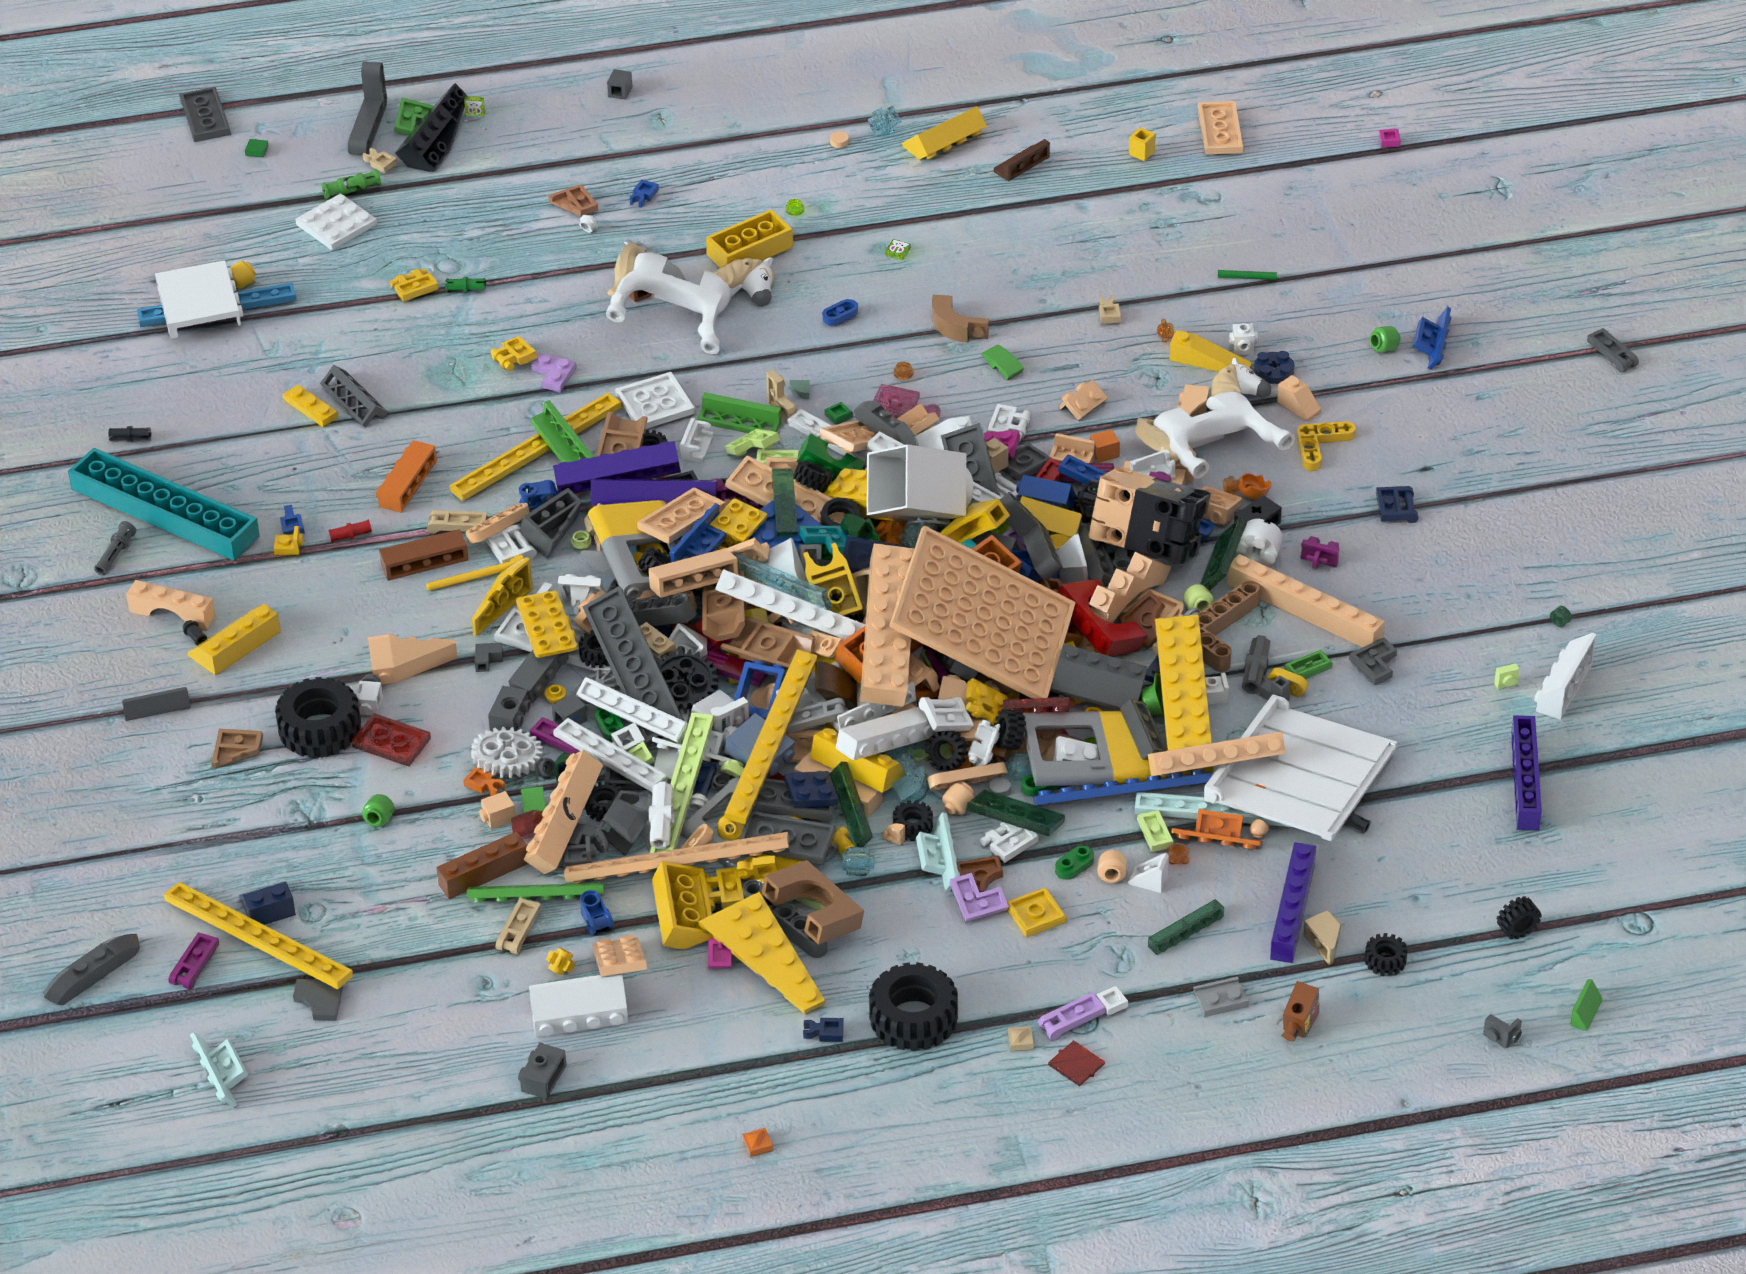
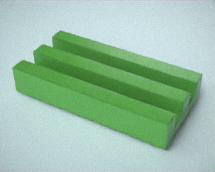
[1284,650,1333,679]

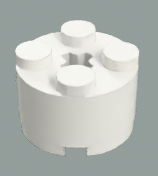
[1235,519,1283,566]

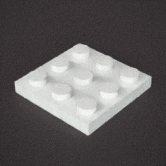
[296,193,377,250]
[615,372,695,429]

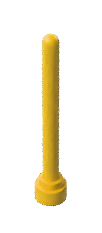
[426,554,524,591]

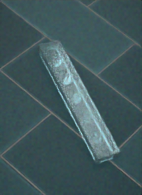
[733,553,832,610]

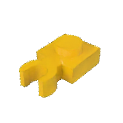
[737,855,778,879]

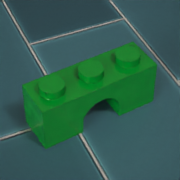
[796,433,864,481]

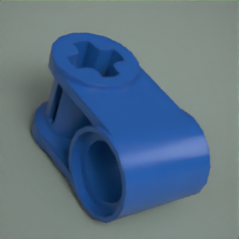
[519,480,558,510]
[580,890,614,935]

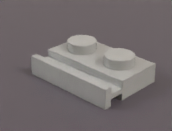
[1193,977,1249,1017]

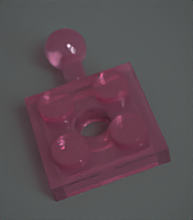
[873,384,941,419]

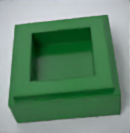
[245,139,269,157]
[825,402,853,425]

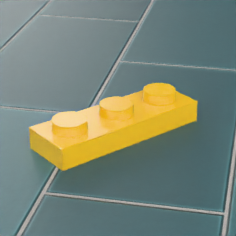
[283,384,338,427]

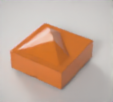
[743,1128,773,1157]

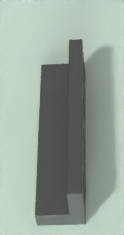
[320,365,389,427]

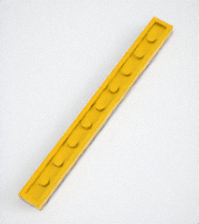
[449,392,622,501]
[724,649,818,825]
[164,882,353,989]

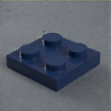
[784,771,838,808]

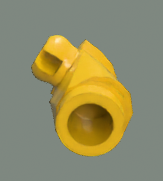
[833,826,858,858]

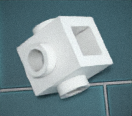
[1229,323,1258,355]

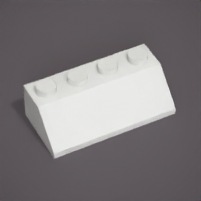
[1534,633,1596,720]
[529,973,628,1037]

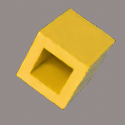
[1129,127,1156,161]

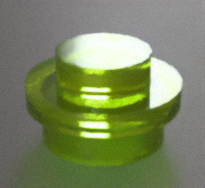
[785,199,804,216]

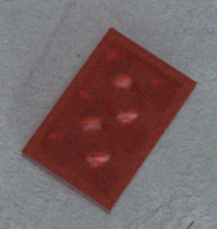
[1003,697,1075,713]
[351,713,431,767]

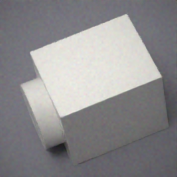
[867,444,973,521]

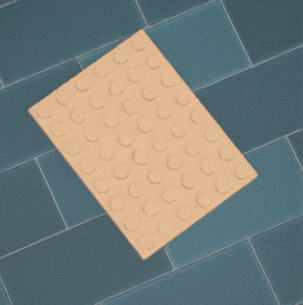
[889,525,1076,704]

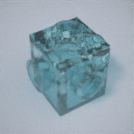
[867,105,902,136]
[899,521,931,549]

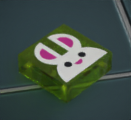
[464,96,485,116]
[885,239,911,260]

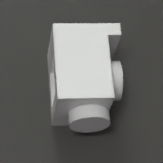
[1205,673,1229,705]
[357,681,383,716]
[611,722,645,752]

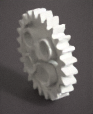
[471,727,543,778]

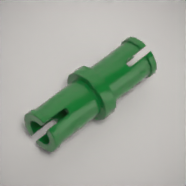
[445,277,486,292]

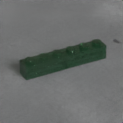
[1148,899,1224,955]

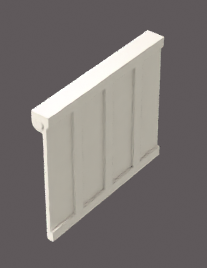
[1204,695,1397,841]

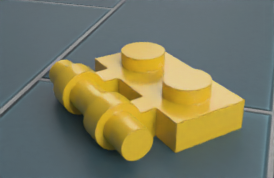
[389,268,439,302]
[490,336,538,371]
[965,678,1007,726]
[704,867,744,912]

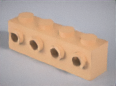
[648,548,738,598]

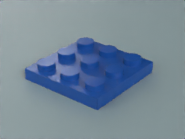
[749,494,823,551]

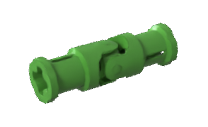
[321,169,381,199]

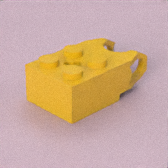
[803,543,863,618]

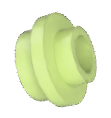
[571,530,592,550]

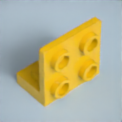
[709,499,768,548]

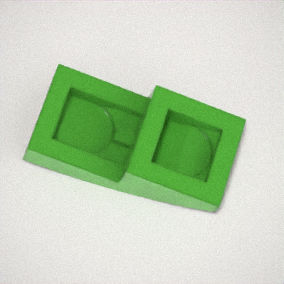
[981,344,1024,380]
[521,786,546,833]

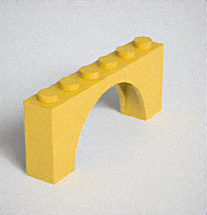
[940,499,1010,543]

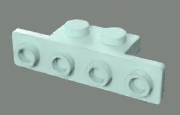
[916,812,960,892]
[190,1032,248,1108]

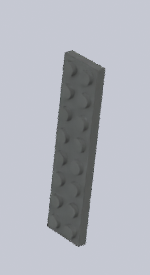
[582,586,684,746]

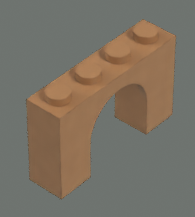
[761,860,864,945]

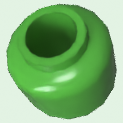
[1370,326,1401,353]
[362,794,395,827]

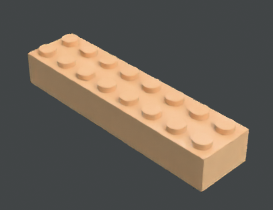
[860,543,914,707]

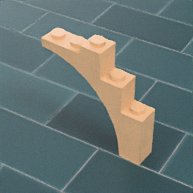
[1079,552,1172,651]

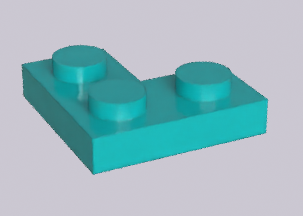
[799,526,846,554]

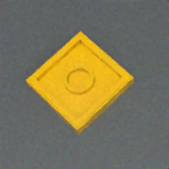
[1007,887,1067,938]

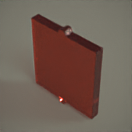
[1048,1040,1105,1086]

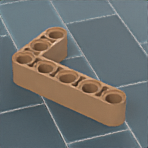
[1197,581,1260,672]

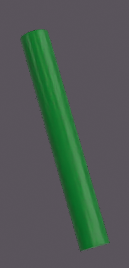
[1218,270,1277,280]

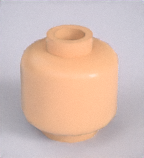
[942,782,975,815]
[1097,850,1127,884]

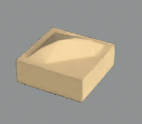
[1008,1026,1034,1051]

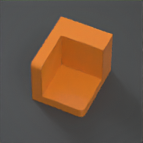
[1090,429,1120,463]

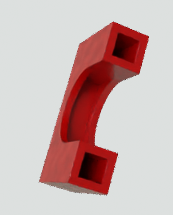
[1057,579,1148,656]

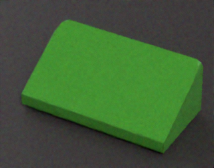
[1570,979,1602,1031]

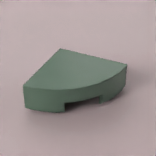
[790,380,810,399]

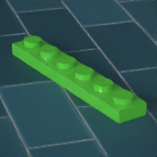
[467,882,605,902]

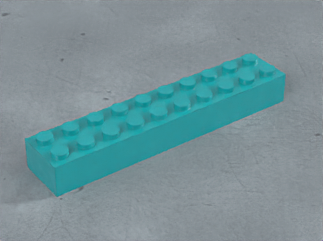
[68,448,260,561]

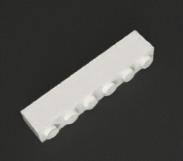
[836,707,940,760]

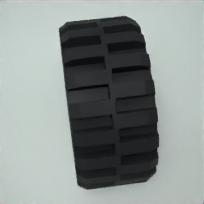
[275,677,361,758]
[869,962,958,1051]

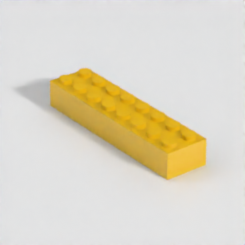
[1155,615,1214,775]

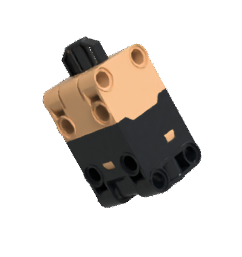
[1078,467,1211,564]

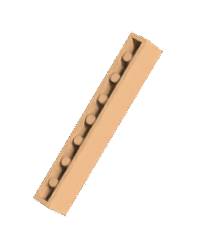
[1227,554,1385,647]

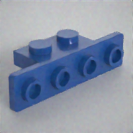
[1413,306,1452,370]
[669,503,726,562]

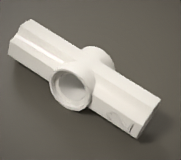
[649,782,674,849]

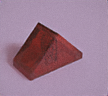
[511,810,543,839]

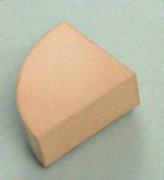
[882,823,905,845]

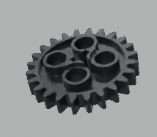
[656,649,719,714]

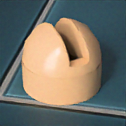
[1250,819,1269,838]

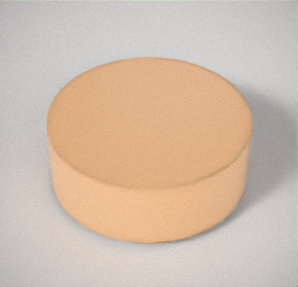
[830,131,849,148]

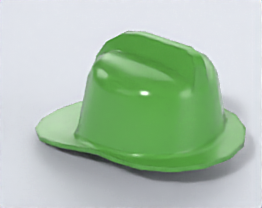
[1139,672,1165,719]

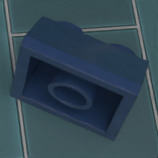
[239,881,296,925]

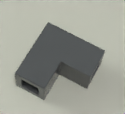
[475,643,503,672]
[1259,676,1291,702]
[567,823,598,846]

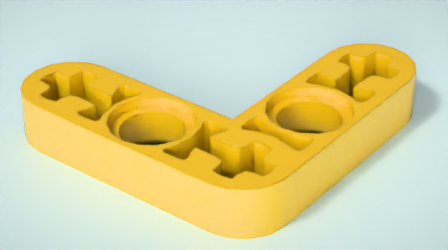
[1296,421,1356,471]

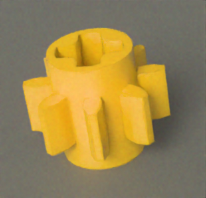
[546,947,576,975]

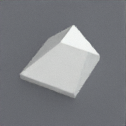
[1057,534,1088,584]
[669,623,707,680]

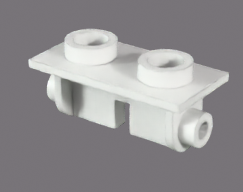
[968,720,1000,767]

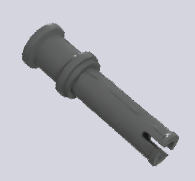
[94,521,136,575]

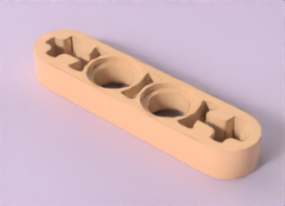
[466,503,530,543]
[927,762,1008,791]

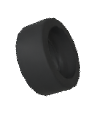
[820,498,861,526]

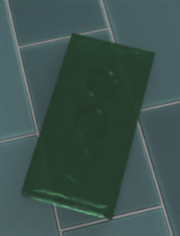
[1200,517,1248,591]
[966,789,1065,836]

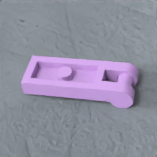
[1038,992,1106,1040]

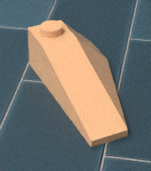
[367,634,457,685]

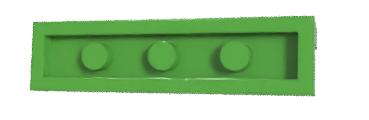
[697,392,782,433]
[530,400,594,462]

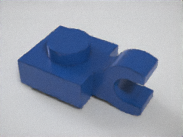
[280,505,305,535]

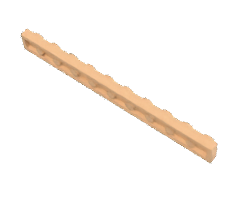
[564,832,789,883]

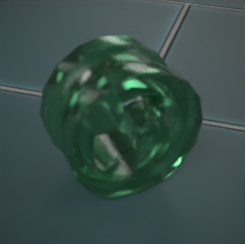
[1550,605,1572,627]

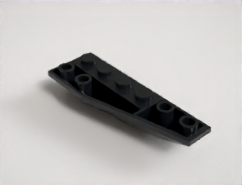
[395,83,468,172]

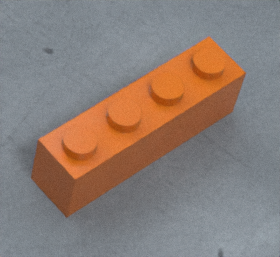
[376,440,437,513]

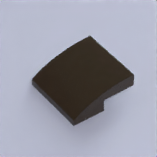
[815,660,857,710]

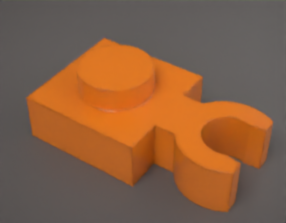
[463,766,505,796]

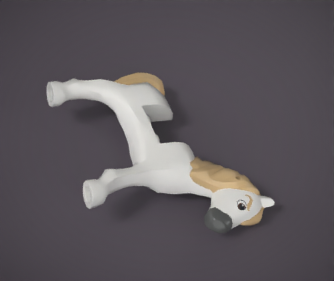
[606,243,775,354]
[1135,357,1295,479]

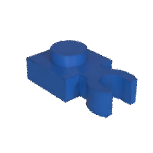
[630,179,659,208]

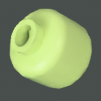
[1183,584,1214,612]

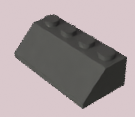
[1050,644,1148,710]

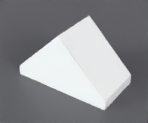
[1128,853,1169,893]

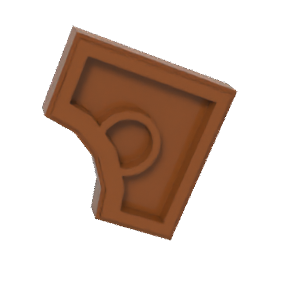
[1119,591,1165,650]
[956,856,1003,893]

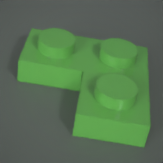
[394,98,433,135]

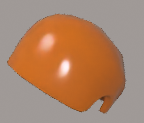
[1238,473,1271,500]

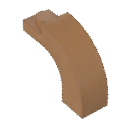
[932,295,989,343]

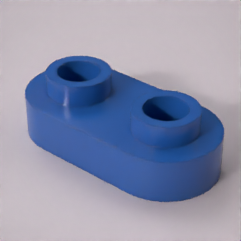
[822,299,858,326]

